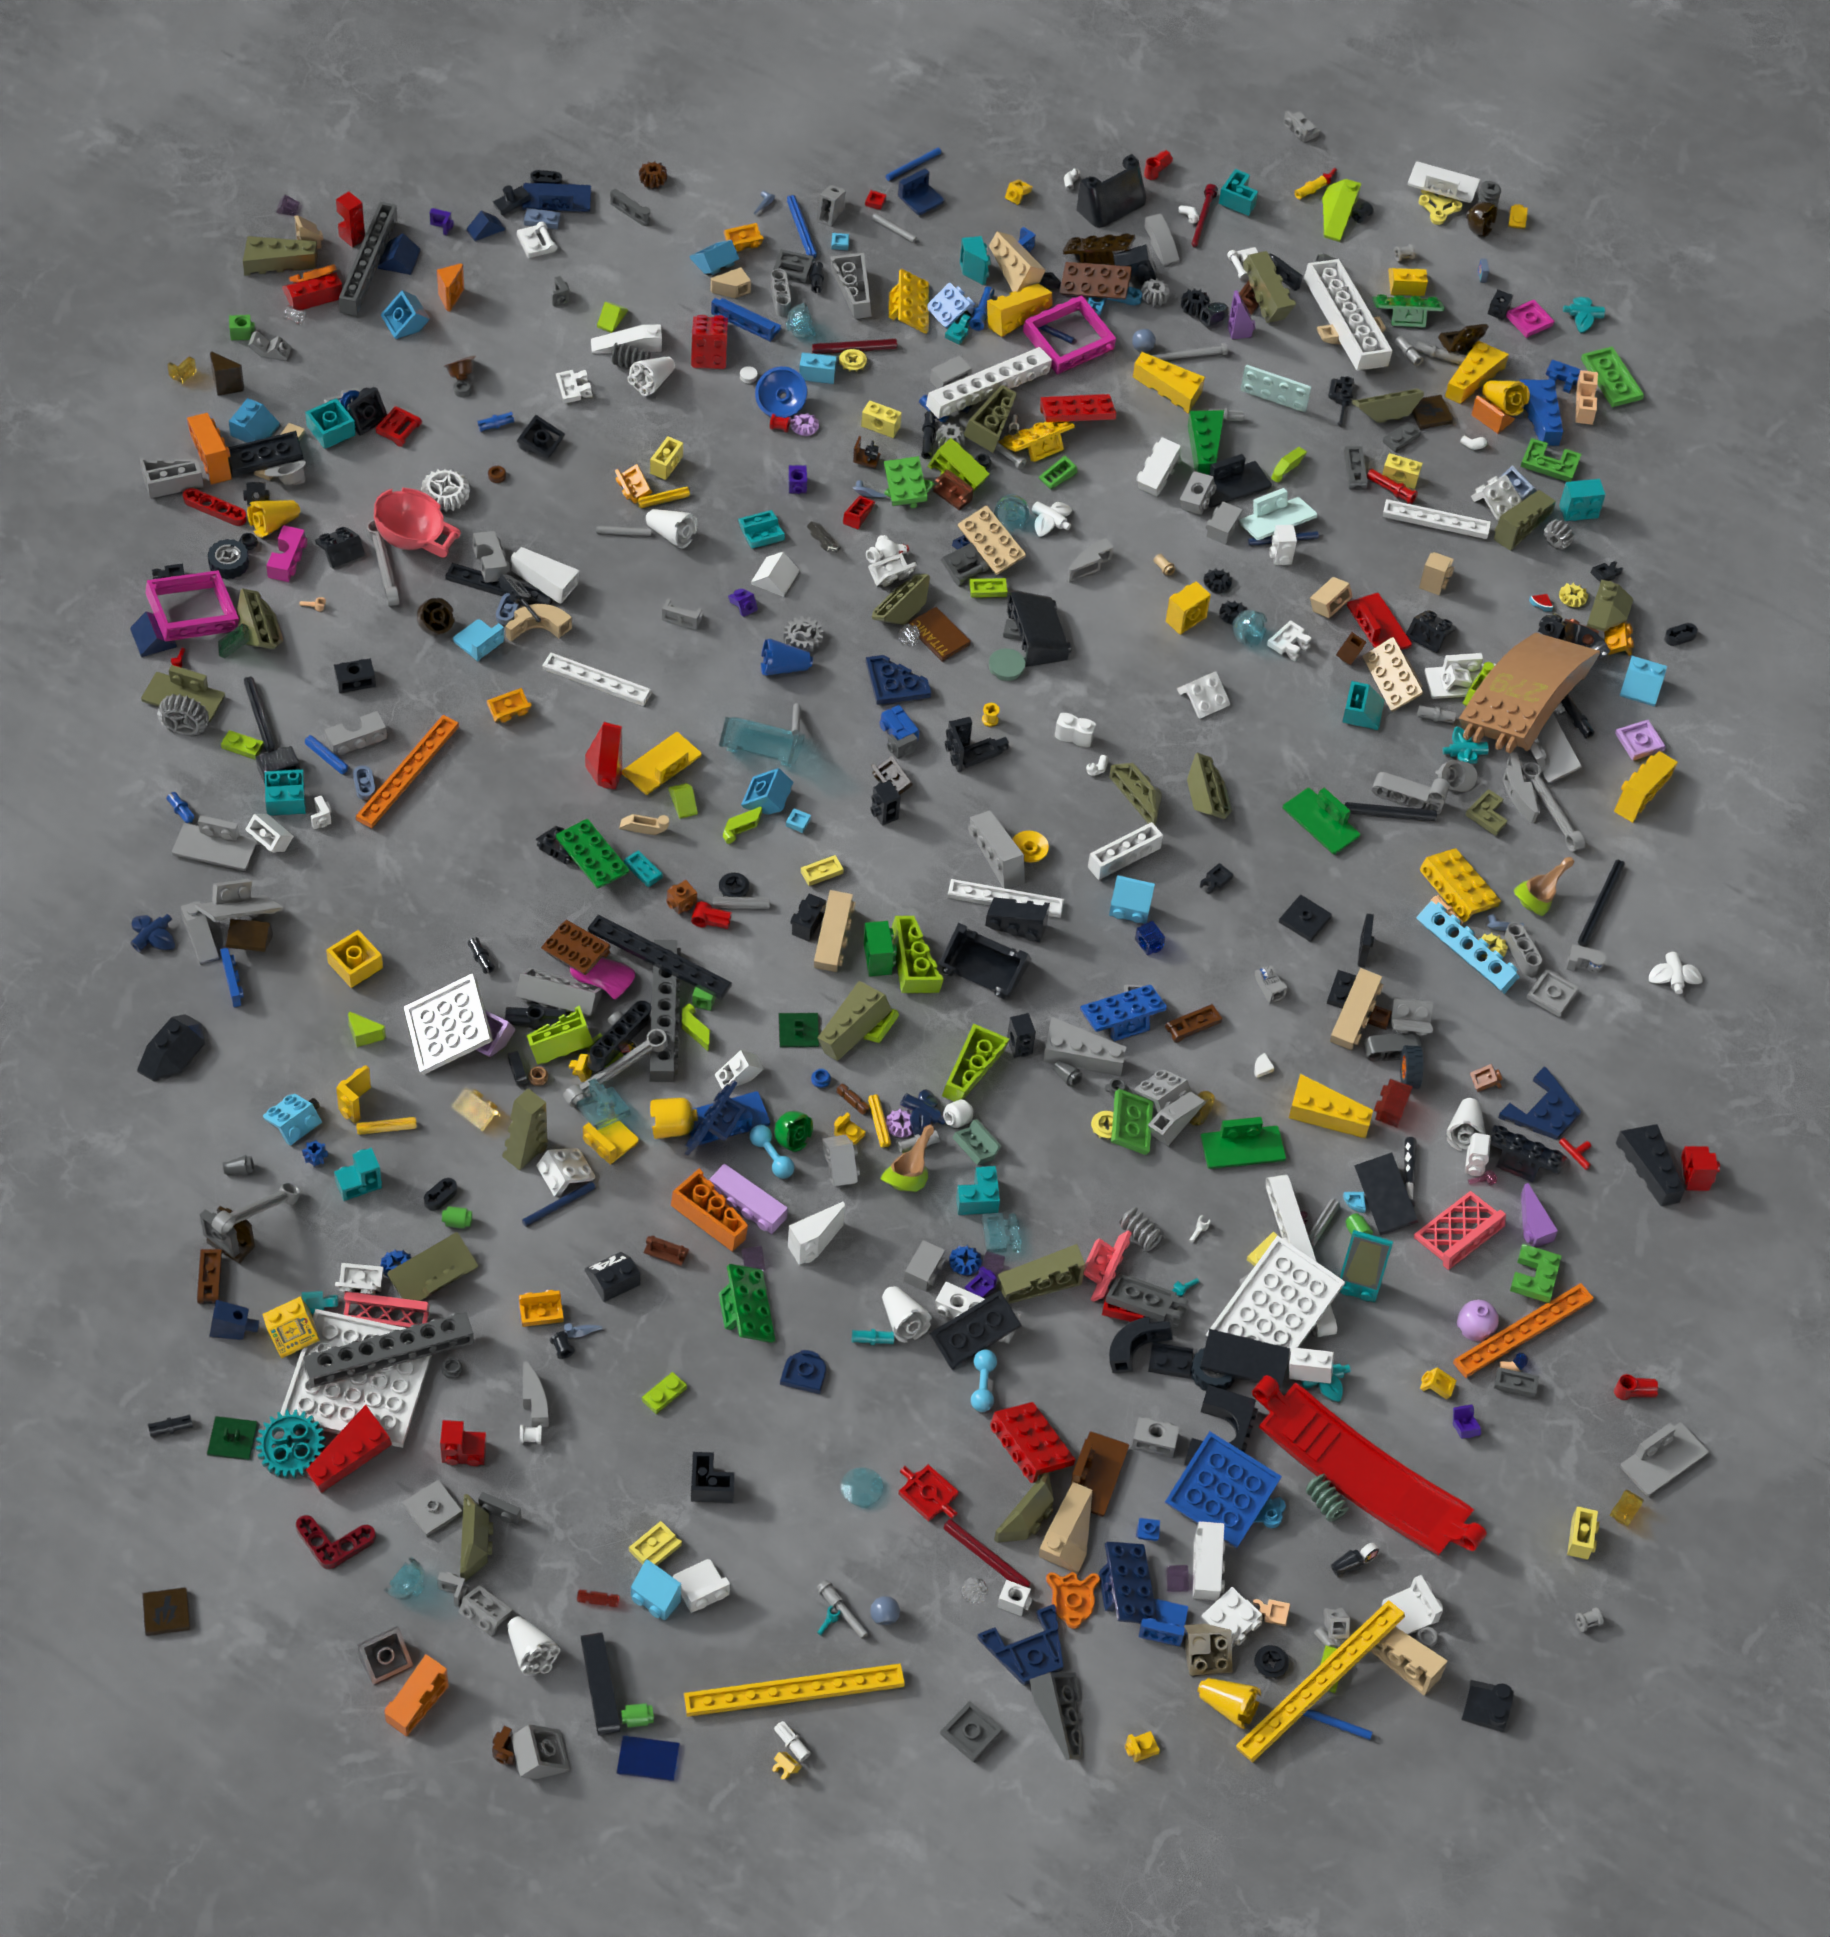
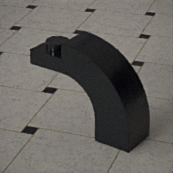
[1109,1317,1173,1373]

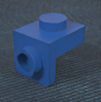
[1018,227,1036,252]
[1136,1518,1160,1541]

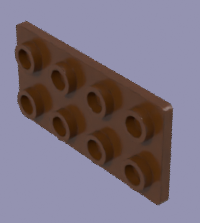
[1060,262,1132,300]
[541,920,611,975]
[1068,1431,1129,1517]

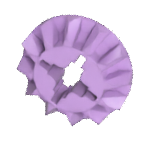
[791,412,819,436]
[886,1108,913,1138]

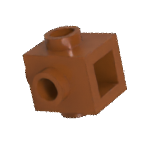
[666,880,697,914]

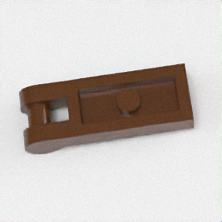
[1165,1004,1222,1043]
[197,1249,222,1304]

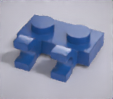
[1546,359,1584,393]

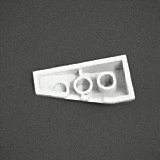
[591,324,662,354]

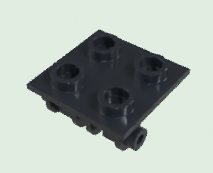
[536,826,572,864]

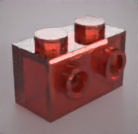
[1374,1079,1412,1128]

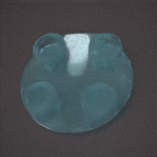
[841,1467,883,1508]

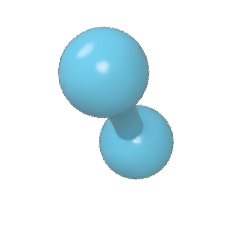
[749,1125,795,1179]
[971,1350,997,1412]

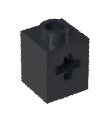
[1488,289,1513,320]

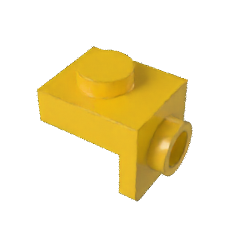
[1508,204,1528,229]

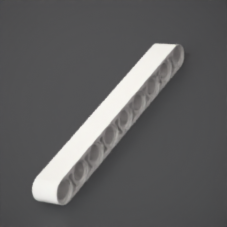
[1266,1175,1337,1338]

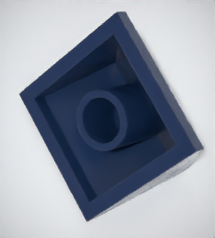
[378,233,421,275]
[130,611,177,657]

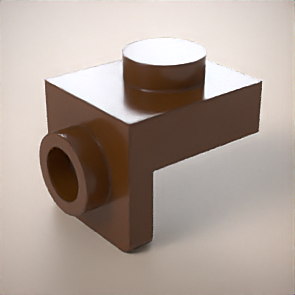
[492,1726,515,1765]

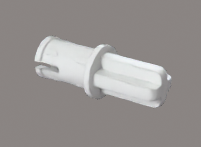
[774,1721,811,1762]

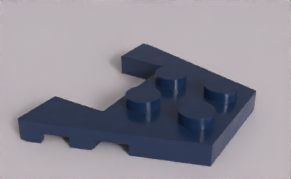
[1498,1066,1581,1140]
[977,1604,1063,1686]

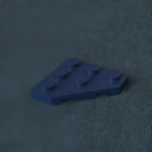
[865,655,931,705]

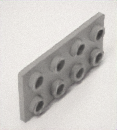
[1530,713,1581,784]
[172,815,258,871]
[195,879,283,922]
[1620,1422,1708,1496]

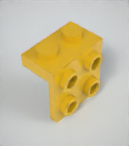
[336,1065,371,1124]
[583,1116,638,1165]

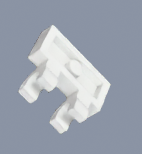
[556,370,592,404]
[1267,620,1312,661]

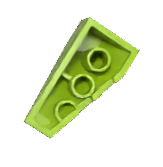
[1322,179,1362,242]

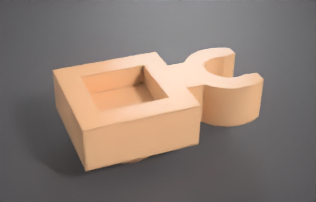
[1253,1599,1291,1626]

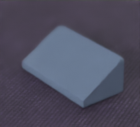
[1500,466,1537,501]

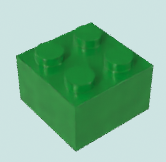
[863,921,897,977]

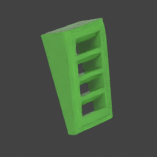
[1039,456,1078,490]

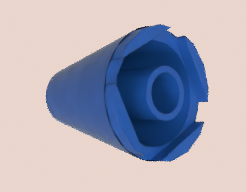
[761,639,813,675]

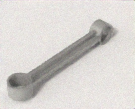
[366,520,399,606]
[1522,762,1585,852]
[563,1029,668,1107]
[212,1182,301,1235]

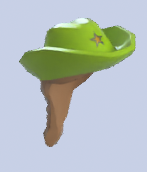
[1514,857,1574,916]
[880,1125,934,1192]

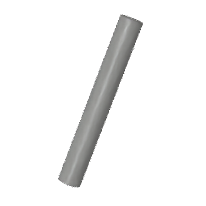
[872,213,917,243]
[596,526,651,536]
[792,703,801,737]

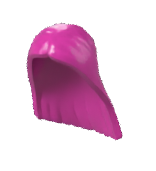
[570,958,635,999]

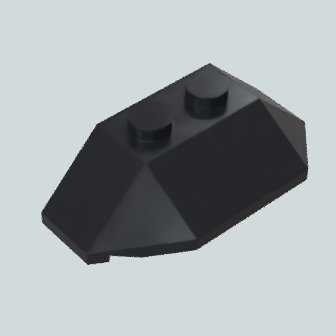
[137,1014,205,1081]

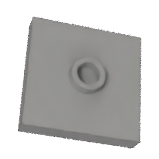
[1526,969,1580,1017]
[402,1480,463,1537]

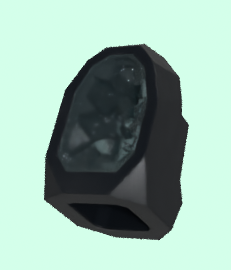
[1199,302,1229,327]

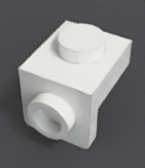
[311,796,331,829]

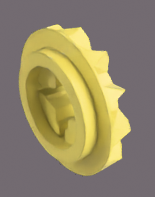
[839,349,867,372]
[1559,582,1588,607]
[1478,933,1508,959]
[1091,1111,1113,1140]

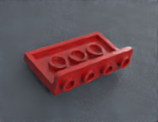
[1040,394,1116,422]
[990,1402,1076,1483]

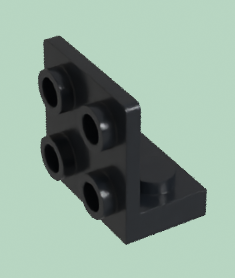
[1406,610,1457,653]
[944,717,972,772]

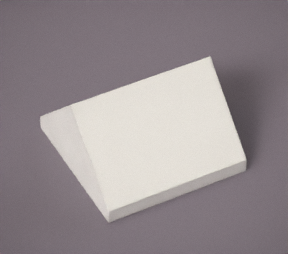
[751,552,799,597]

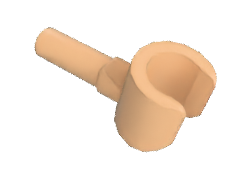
[299,597,326,612]

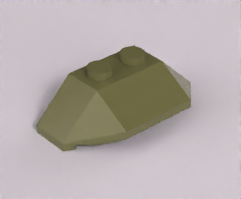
[1352,388,1424,423]
[871,574,930,625]
[1587,580,1634,631]
[237,588,283,649]
[1187,753,1232,819]
[1109,763,1162,826]
[994,1473,1054,1543]
[460,1494,494,1582]

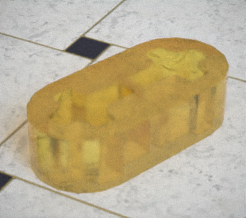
[1189,1091,1215,1126]

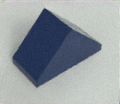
[467,210,505,242]

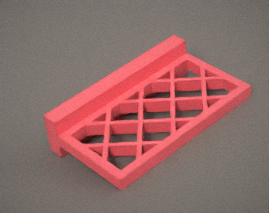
[1414,1191,1506,1270]

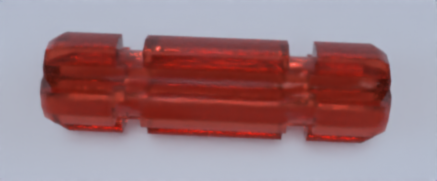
[577,1589,620,1607]

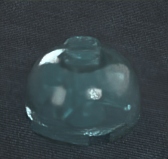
[785,302,816,339]
[994,494,1030,531]
[1233,610,1267,647]
[384,1556,425,1600]

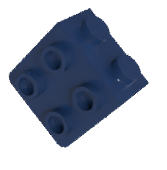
[898,168,944,215]

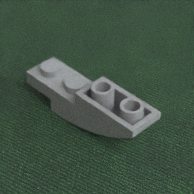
[1503,753,1540,823]

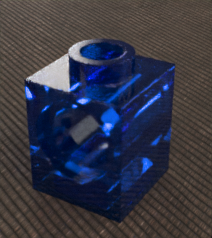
[1135,921,1165,956]

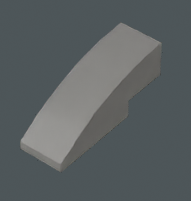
[1144,214,1180,266]
[1067,538,1113,582]
[523,1362,549,1427]

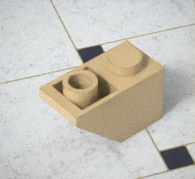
[710,267,751,298]

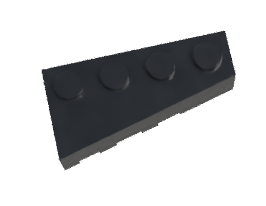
[1615,1124,1685,1206]

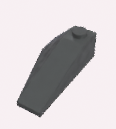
[1030,1672,1083,1760]

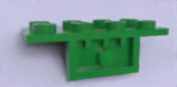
[1372,294,1445,327]
[1282,787,1360,855]
[556,819,629,889]
[1200,1117,1286,1169]
[718,1264,776,1343]

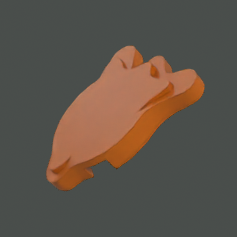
[289,264,336,283]
[1046,1572,1100,1629]

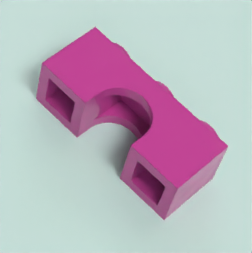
[266,525,307,582]

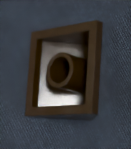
[210,351,244,396]
[226,919,273,952]

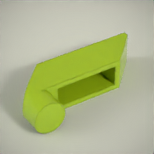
[1271,447,1307,482]
[1462,662,1494,706]
[723,807,762,844]
[682,1003,710,1051]

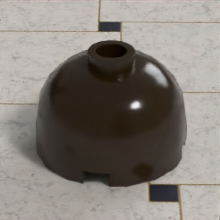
[1466,202,1497,237]
[417,598,455,635]

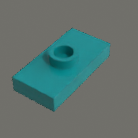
[624,850,663,888]

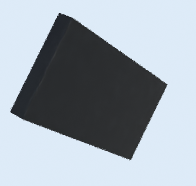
[228,431,304,476]
[1354,1152,1418,1236]
[929,1290,1022,1369]
[1200,1329,1290,1389]

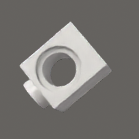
[997,1580,1032,1617]

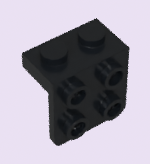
[315,527,365,568]

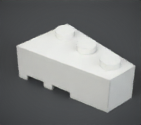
[1136,437,1182,497]
[1193,1522,1225,1601]

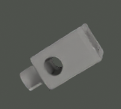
[816,185,846,227]

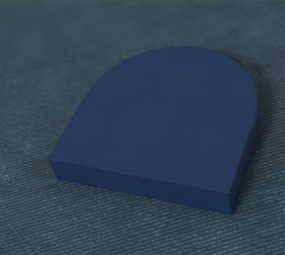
[780,1350,826,1395]

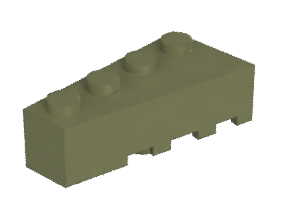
[964,385,1017,453]
[502,1088,548,1171]
[996,1244,1085,1304]

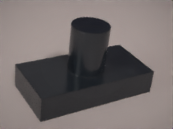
[493,185,531,215]

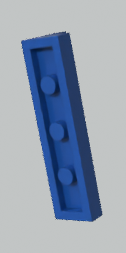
[711,298,781,342]

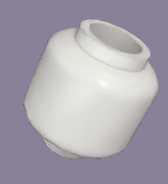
[943,1099,973,1128]

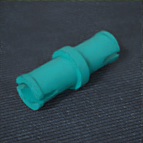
[851,1329,894,1345]

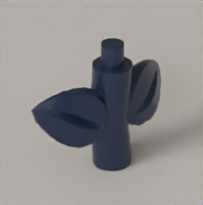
[130,914,175,952]
[900,1089,945,1135]

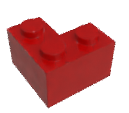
[1681,1146,1720,1191]
[440,1420,487,1466]

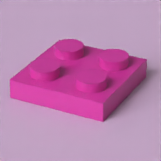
[1506,300,1554,338]

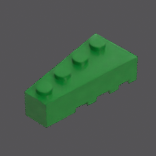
[1187,410,1224,475]

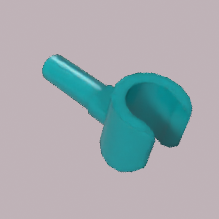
[1172,1278,1199,1297]
[817,1606,840,1636]

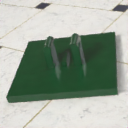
[779,1013,819,1048]
[207,1416,258,1460]

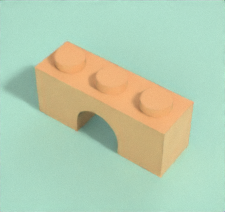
[1575,370,1598,425]

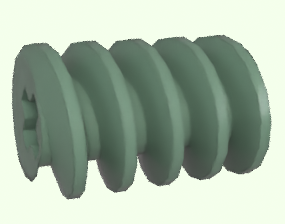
[1306,1473,1349,1522]

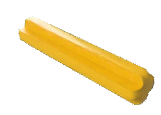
[638,487,690,508]
[868,1094,891,1148]
[356,1117,417,1135]

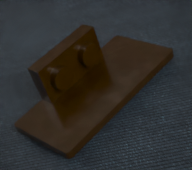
[1063,233,1135,265]

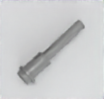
[817,1580,868,1639]

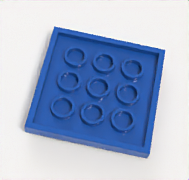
[1165,1431,1282,1549]

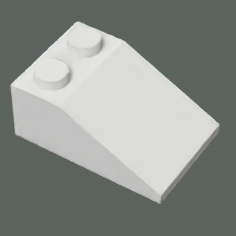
[788,1202,845,1265]

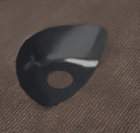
[1565,622,1610,659]

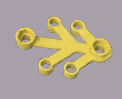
[1419,189,1462,225]

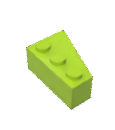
[927,438,990,492]
[527,1005,594,1065]

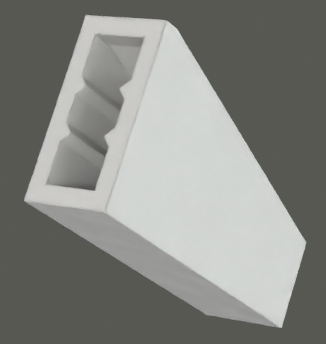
[510,547,580,604]

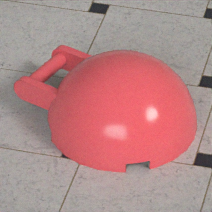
[374,487,461,558]

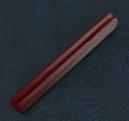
[812,339,897,354]
[944,1519,1031,1588]

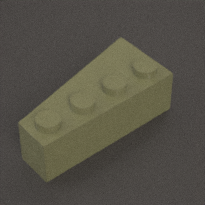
[243,236,318,276]
[1243,251,1296,323]
[1494,490,1556,551]
[818,981,892,1061]

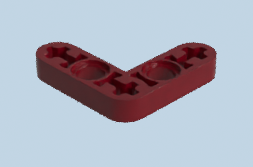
[296,1515,376,1569]

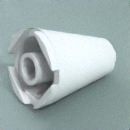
[646,509,697,548]
[1446,1098,1486,1151]
[882,1286,932,1343]

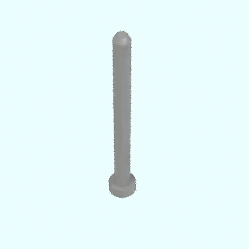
[1151,343,1228,361]
[959,418,1027,470]

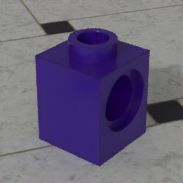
[788,465,807,494]

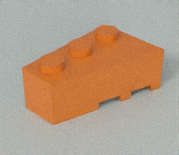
[385,1654,449,1737]

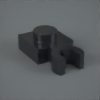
[1590,561,1623,582]
[152,564,184,579]
[1199,863,1233,894]

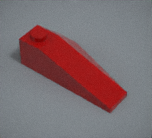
[585,722,622,790]

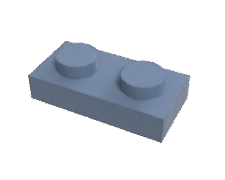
[524,208,561,229]

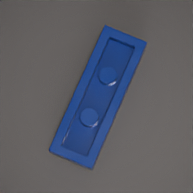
[220,948,244,1008]

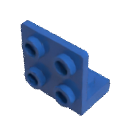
[1138,1599,1188,1647]

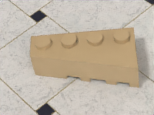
[989,231,1046,292]
[814,890,856,972]
[1330,968,1384,1050]
[1370,1626,1447,1696]

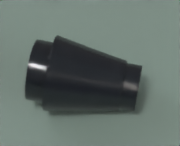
[1331,1549,1364,1576]

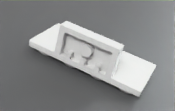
[1407,161,1480,203]
[1425,653,1496,699]

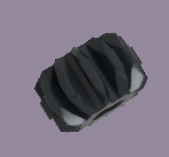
[1181,288,1210,317]

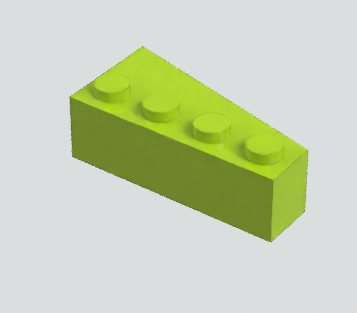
[891,916,944,993]

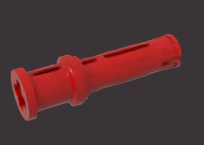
[1367,468,1418,505]

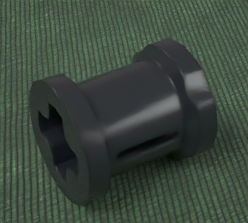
[1352,202,1374,223]
[549,1331,575,1359]

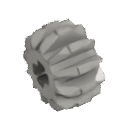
[1141,278,1170,307]
[936,423,966,448]
[1543,519,1575,550]

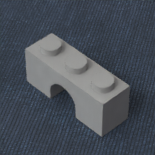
[473,531,510,583]
[324,711,387,756]

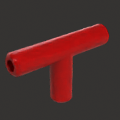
[1559,1138,1591,1170]

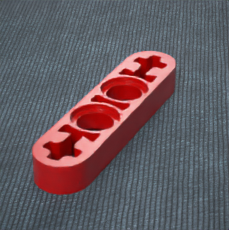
[183,488,247,526]

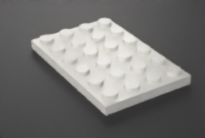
[1206,1235,1345,1364]

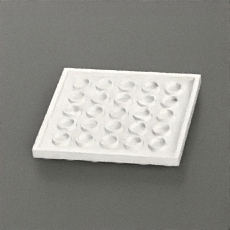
[280,1309,433,1448]

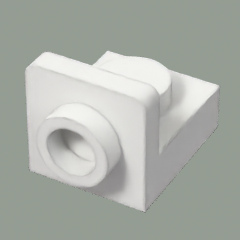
[1441,665,1473,690]

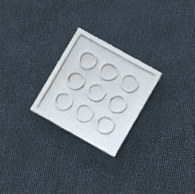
[404,974,493,1075]

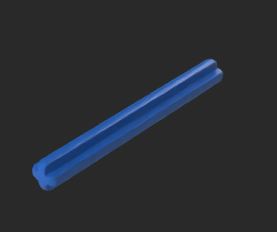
[787,195,817,259]

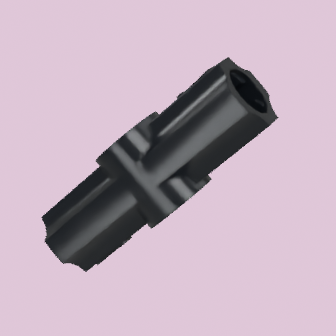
[505,1004,566,1030]

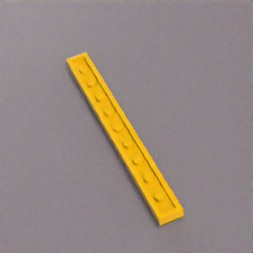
[1236,1600,1405,1763]
[684,1663,905,1717]

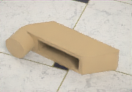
[619,814,669,835]

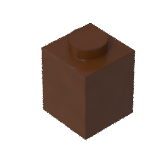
[1336,632,1366,665]

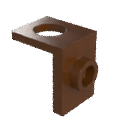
[853,436,881,468]

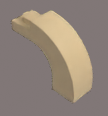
[506,604,572,641]

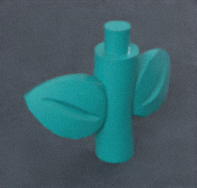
[1563,297,1605,333]
[1442,726,1489,764]
[1301,1364,1351,1402]

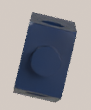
[209,1300,260,1340]

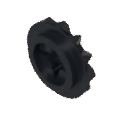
[1203,568,1232,593]
[1219,600,1249,625]
[719,872,749,897]
[1254,1645,1289,1679]

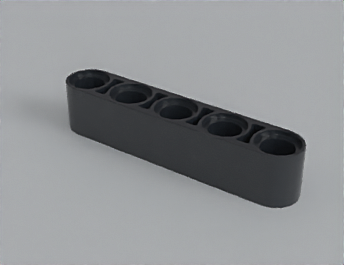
[587,1000,652,1072]
[581,1632,620,1736]

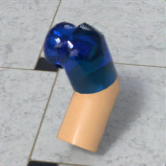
[1500,1353,1528,1372]

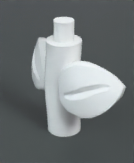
[1032,501,1072,537]
[1649,952,1703,994]

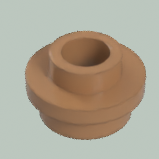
[528,1066,548,1086]

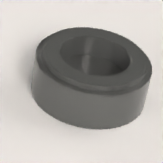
[453,380,471,397]

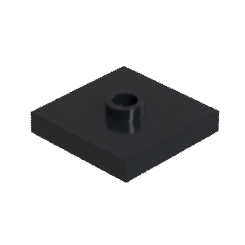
[1279,894,1332,942]
[1357,913,1374,968]

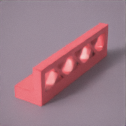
[344,1291,430,1328]

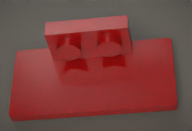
[1347,593,1412,650]

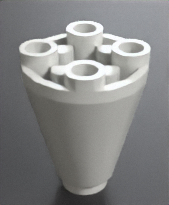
[628,357,675,396]
[507,1616,560,1675]

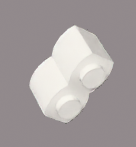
[1055,713,1096,747]
[1465,1133,1491,1176]

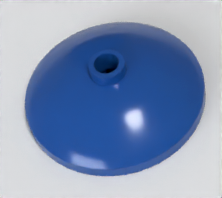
[755,366,808,418]

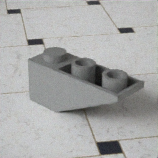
[1148,1092,1206,1146]

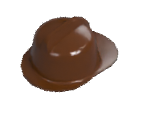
[443,355,476,380]

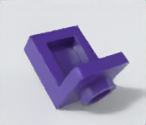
[429,208,454,236]
[728,589,758,617]
[964,1266,997,1298]
[1453,1404,1481,1439]

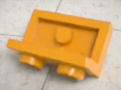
[724,223,764,252]
[615,464,653,504]
[1604,621,1634,656]
[487,688,532,723]
[519,1290,564,1327]

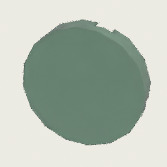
[988,648,1025,681]

